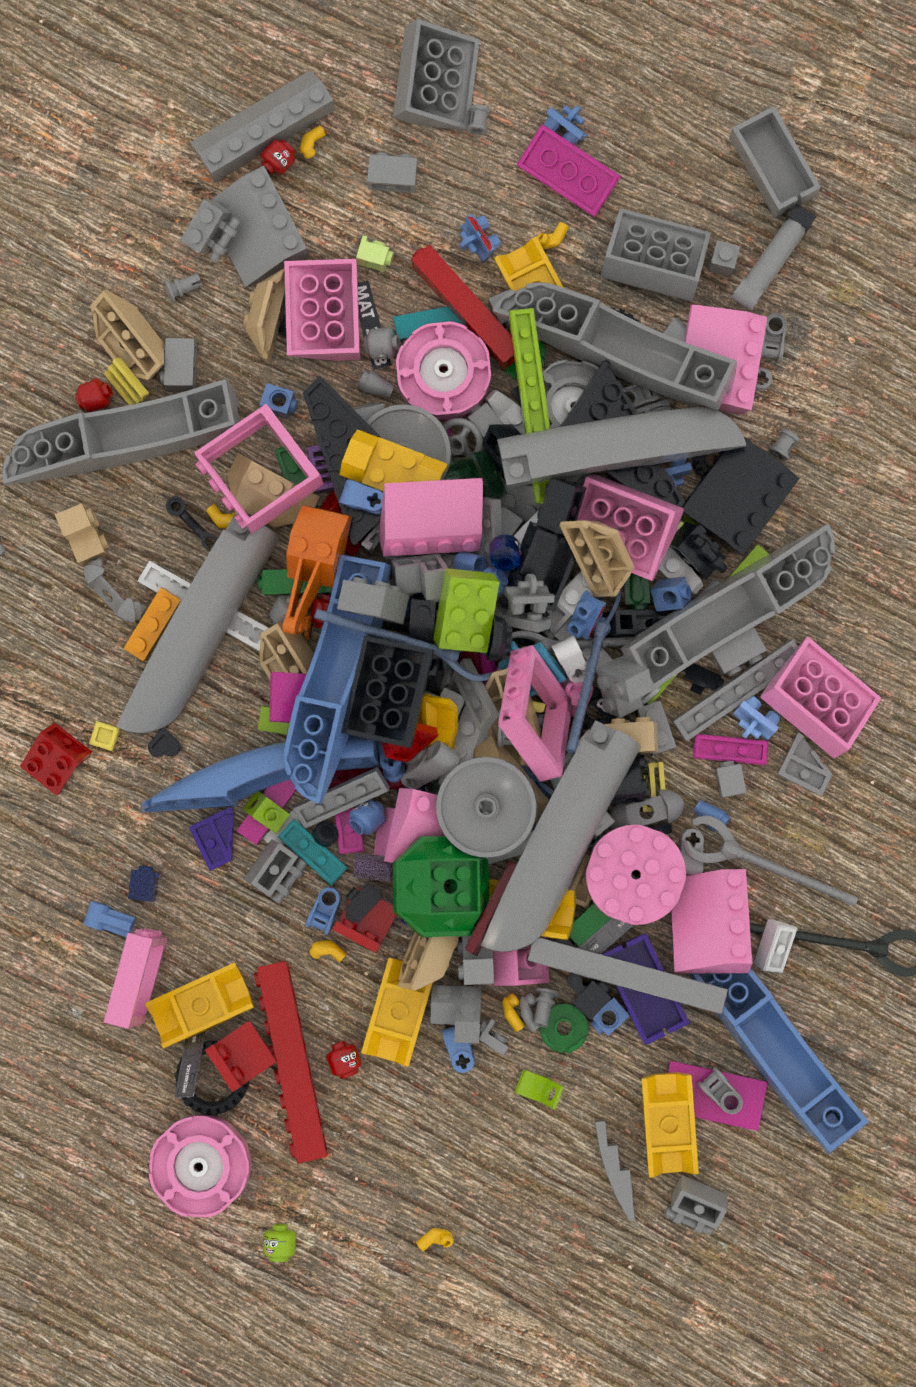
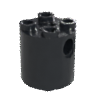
[610,753,651,805]

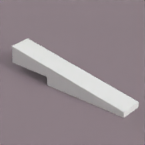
[138,561,269,652]

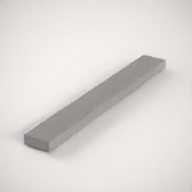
[528,938,728,1014]

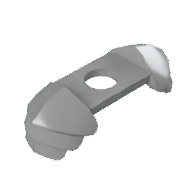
[84,557,146,623]
[609,790,684,830]

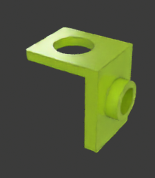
[242,791,290,834]
[514,1069,564,1110]

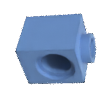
[259,383,298,419]
[650,577,692,611]
[590,997,630,1036]

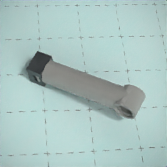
[731,204,816,311]

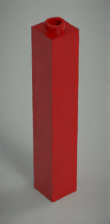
[411,244,515,370]

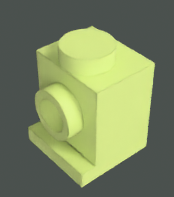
[356,236,394,272]

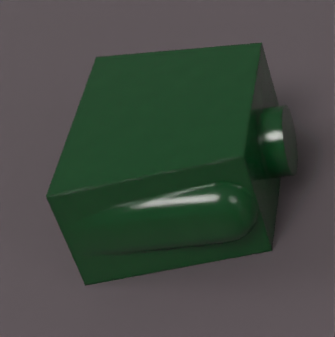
[624,573,652,610]

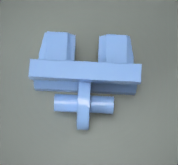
[732,696,780,741]

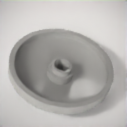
[366,405,452,480]
[436,756,537,857]

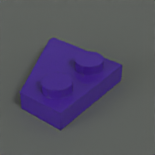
[189,807,234,871]

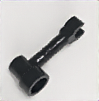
[166,496,217,550]

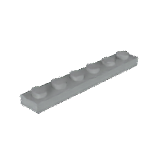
[671,639,798,741]

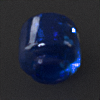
[489,534,522,571]

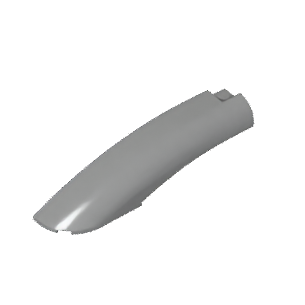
[492,282,737,411]
[3,379,240,485]
[497,407,747,488]
[116,513,280,733]
[621,523,835,690]
[481,721,641,952]

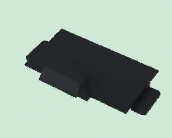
[683,663,724,695]
[344,884,382,923]

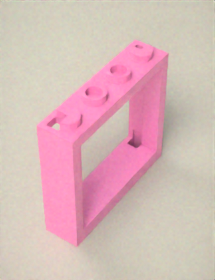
[194,404,324,534]
[498,645,572,782]
[103,928,167,1029]

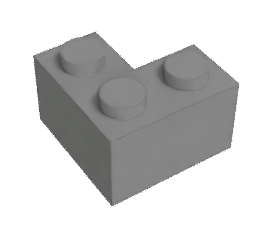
[391,553,448,602]
[337,577,409,624]
[596,657,653,718]
[458,936,494,985]
[431,985,481,1044]

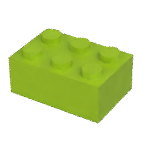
[433,568,500,653]

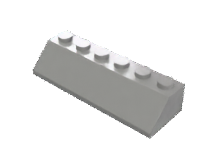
[190,70,335,182]

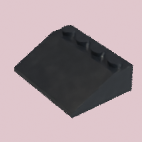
[681,437,800,556]
[341,635,435,749]

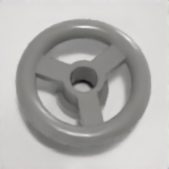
[443,418,483,464]

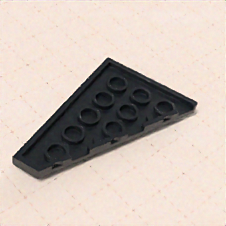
[559,360,685,507]
[303,376,383,546]

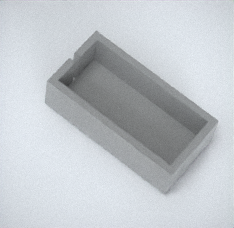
[729,106,821,219]

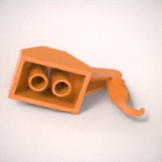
[282,505,352,641]

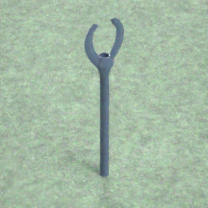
[566,589,622,753]
[314,609,493,681]

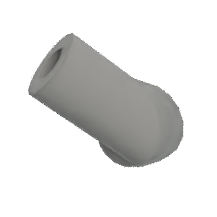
[519,993,539,1031]

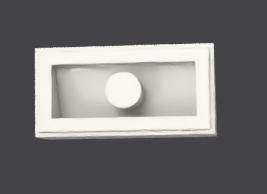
[754,919,797,973]

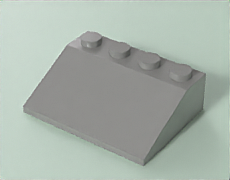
[393,19,480,131]
[213,166,309,288]
[600,208,711,302]

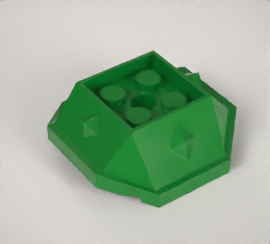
[393,836,489,937]

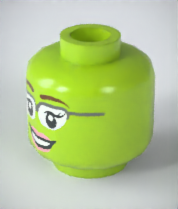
[263,1223,296,1262]

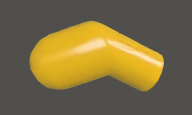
[299,125,326,159]
[537,222,569,249]
[206,504,235,529]
[309,940,348,963]
[502,993,525,1032]
[416,1228,454,1252]

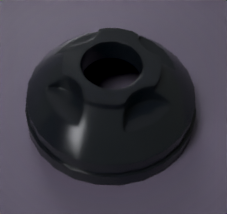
[486,615,512,661]

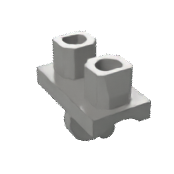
[504,574,555,614]

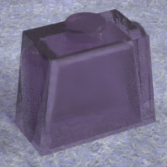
[353,853,393,883]

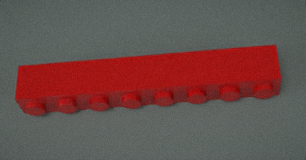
[254,960,328,1164]

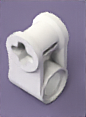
[552,635,587,683]

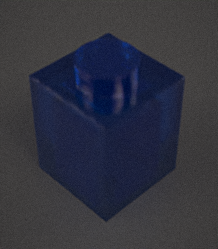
[128,866,159,902]

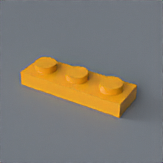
[123,587,182,662]

